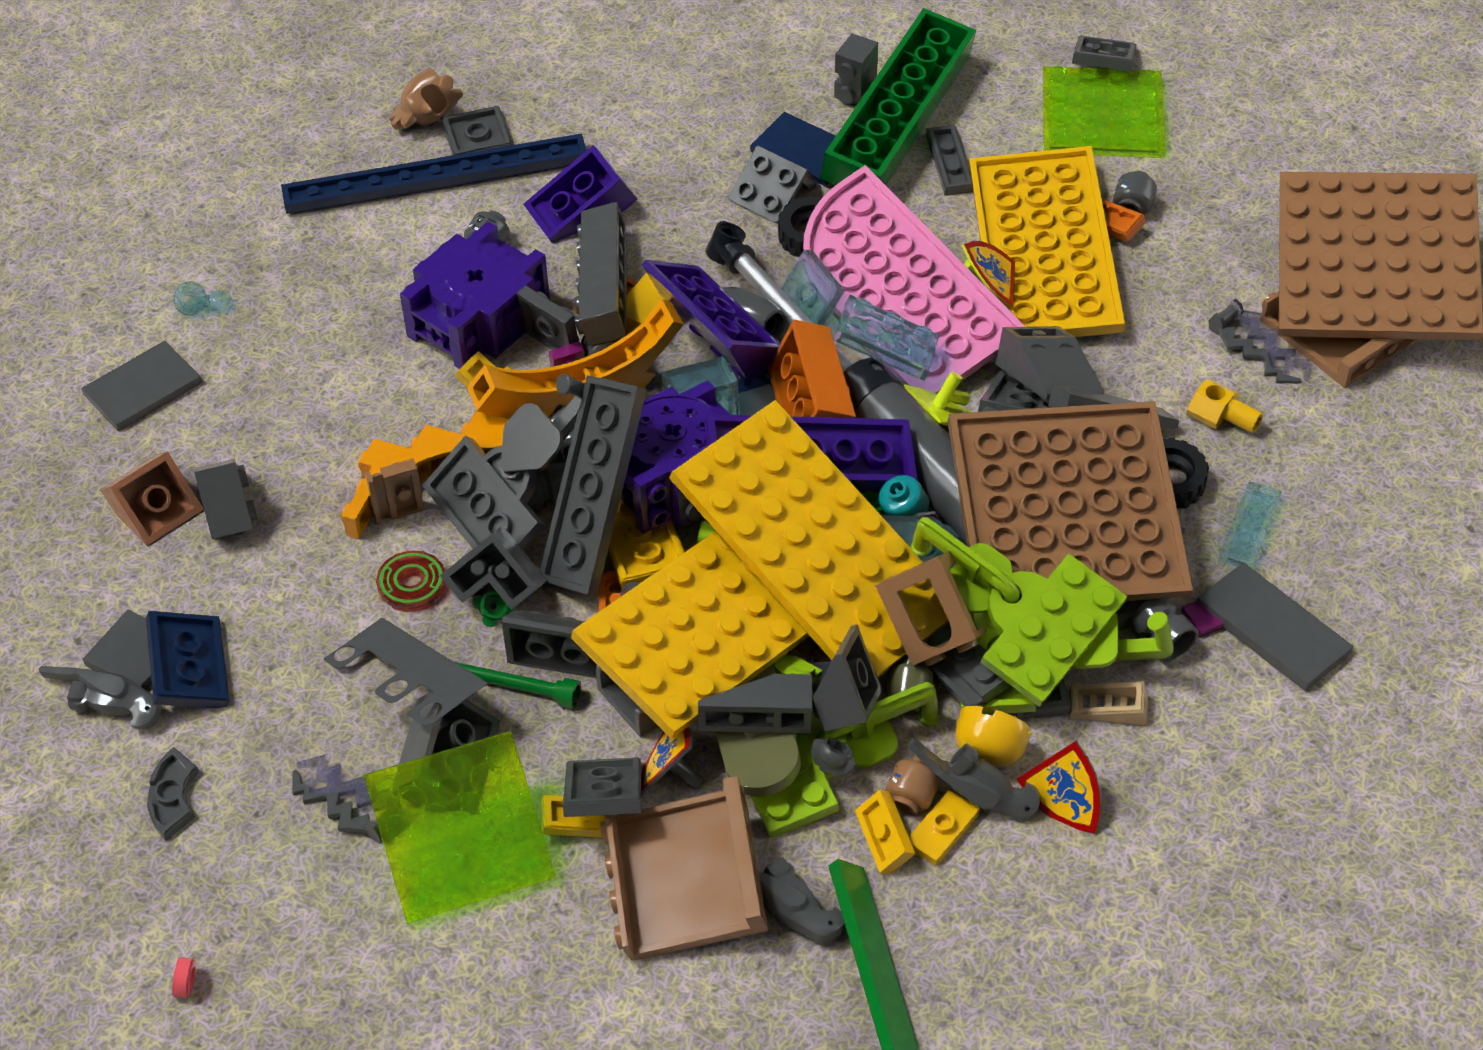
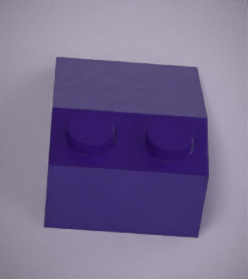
[523,145,638,242]

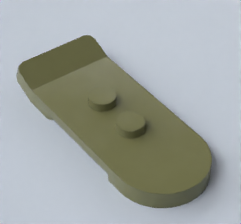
[715,664,801,797]

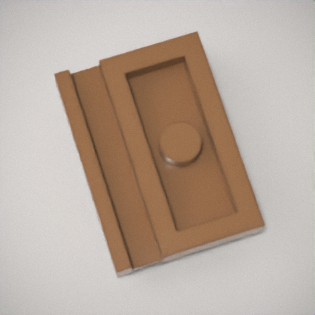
[365,459,425,525]

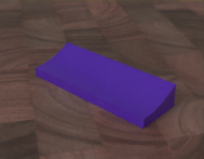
[704,414,918,494]

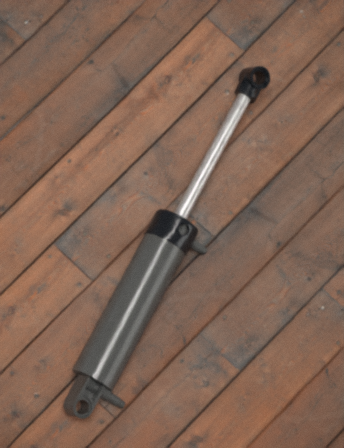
[705,221,967,546]

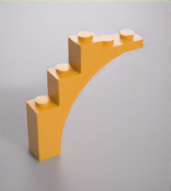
[467,299,684,419]
[341,411,541,539]

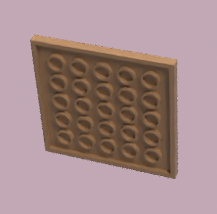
[1278,172,1483,341]
[947,401,1193,601]

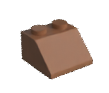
[100,451,204,546]

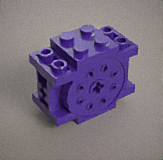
[400,222,550,369]
[621,380,731,534]

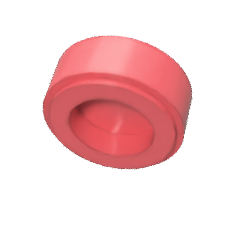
[172,957,196,998]

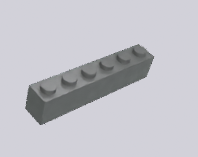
[575,202,627,346]

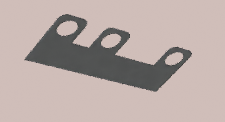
[324,618,488,726]

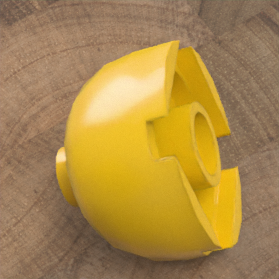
[955,706,1031,769]

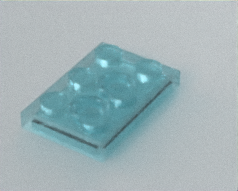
[833,295,939,381]

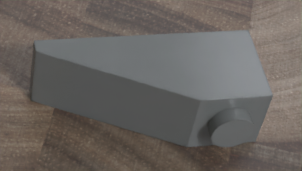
[698,674,812,733]

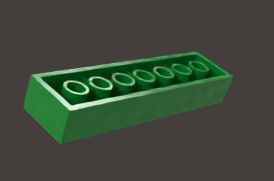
[820,8,976,185]

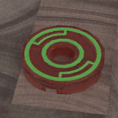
[376,550,446,612]

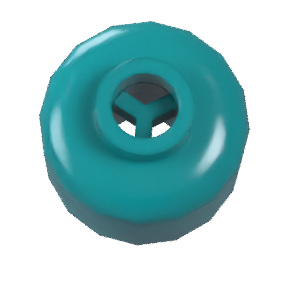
[878,475,929,527]

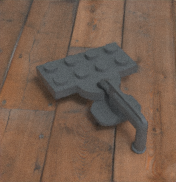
[422,374,585,551]

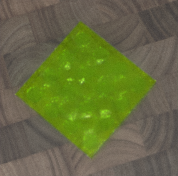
[1042,66,1166,158]
[363,731,556,925]

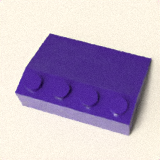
[642,259,780,379]

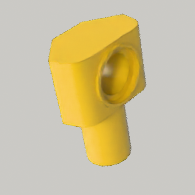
[1186,379,1264,434]

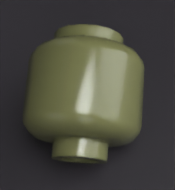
[886,659,934,715]

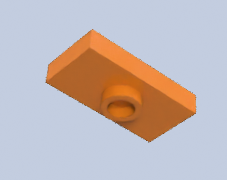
[1102,199,1146,243]

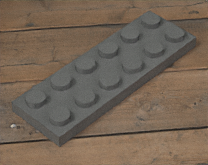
[540,375,647,596]

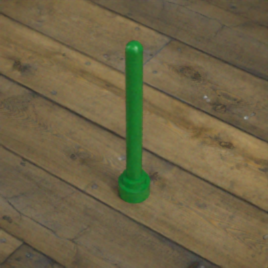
[455,662,582,709]

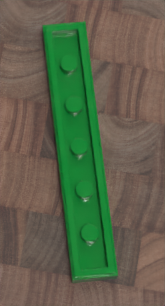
[828,859,918,1050]

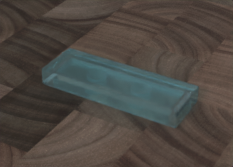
[1218,481,1282,569]

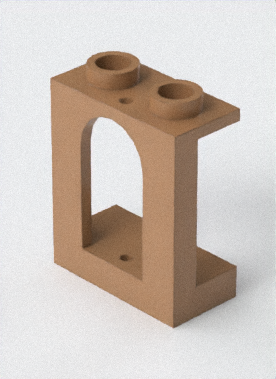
[875,551,986,666]

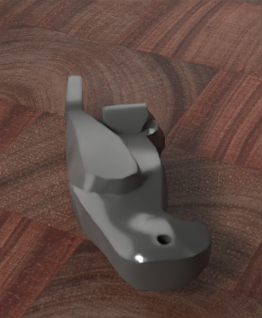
[39,666,162,730]
[909,738,1040,820]
[759,857,845,944]

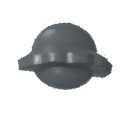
[810,737,856,777]

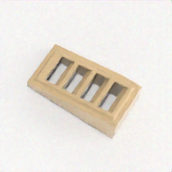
[1070,681,1148,725]

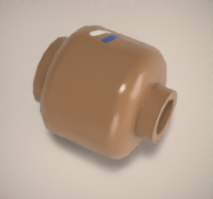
[885,756,941,815]

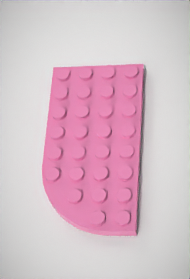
[803,165,1025,394]

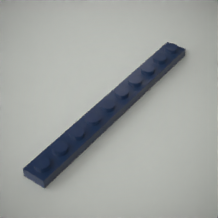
[281,133,586,214]

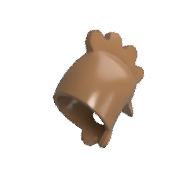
[389,67,463,129]

